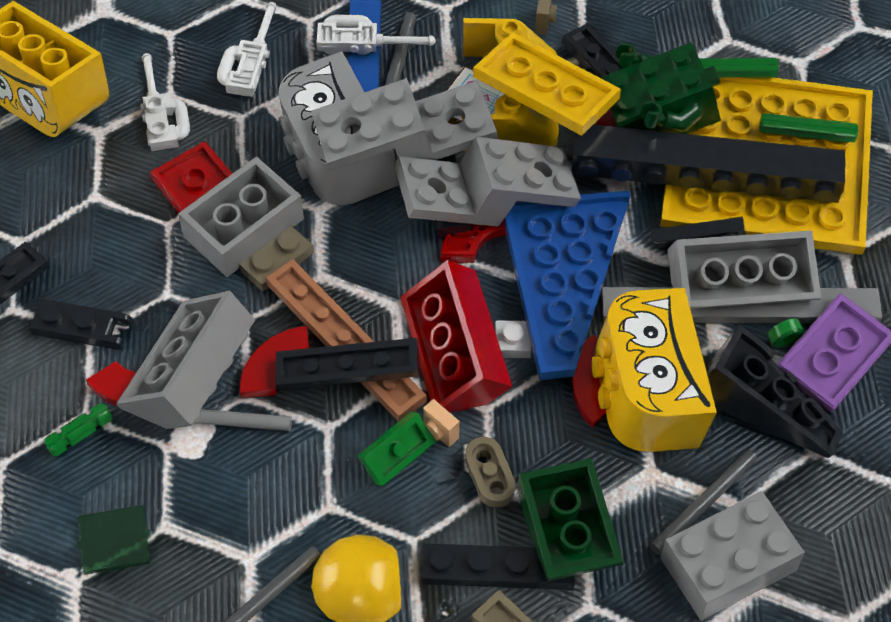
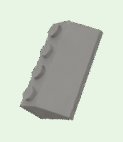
[667,230,821,309]
[116,291,255,429]

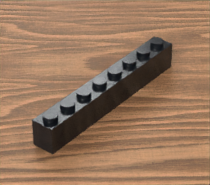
[571,125,845,203]

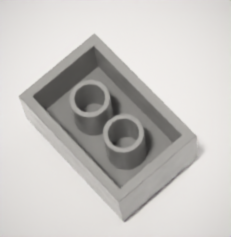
[178,156,304,277]
[661,491,805,621]

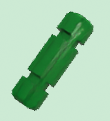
[44,403,113,456]

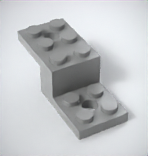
[311,78,498,171]
[394,137,581,226]

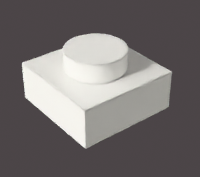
[495,321,531,358]

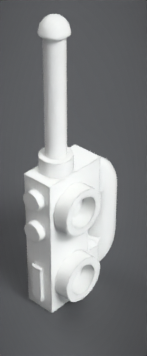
[217,2,277,97]
[316,15,436,55]
[140,53,190,152]

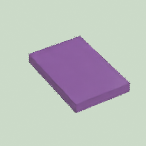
[777,293,891,413]

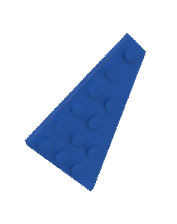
[503,190,630,380]

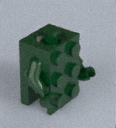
[600,42,721,134]

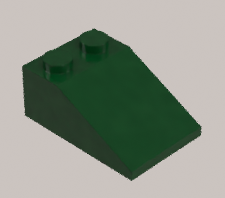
[517,458,624,582]

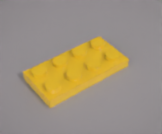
[473,32,621,136]

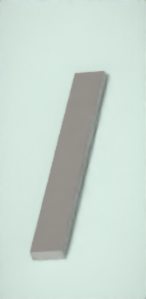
[601,287,883,324]

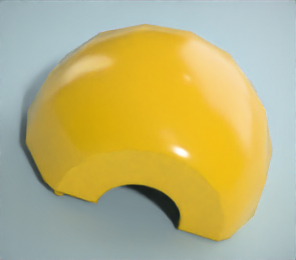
[311,534,401,622]

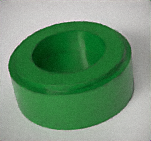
[767,318,804,348]

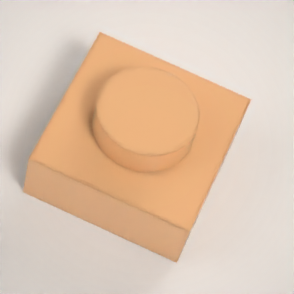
[423,399,460,447]

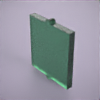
[77,505,151,575]

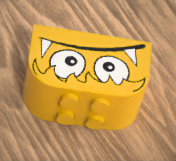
[0,1,109,137]
[592,288,717,452]

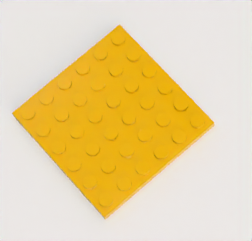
[660,77,873,255]

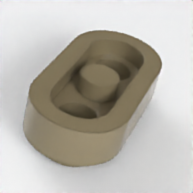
[465,437,515,508]

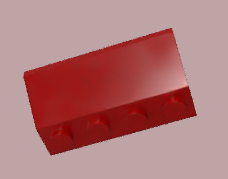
[400,260,513,413]

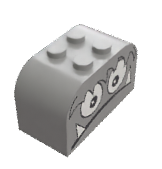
[279,51,399,205]

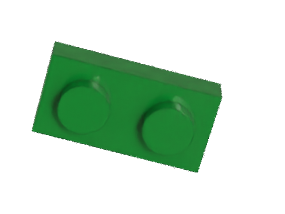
[357,411,436,486]

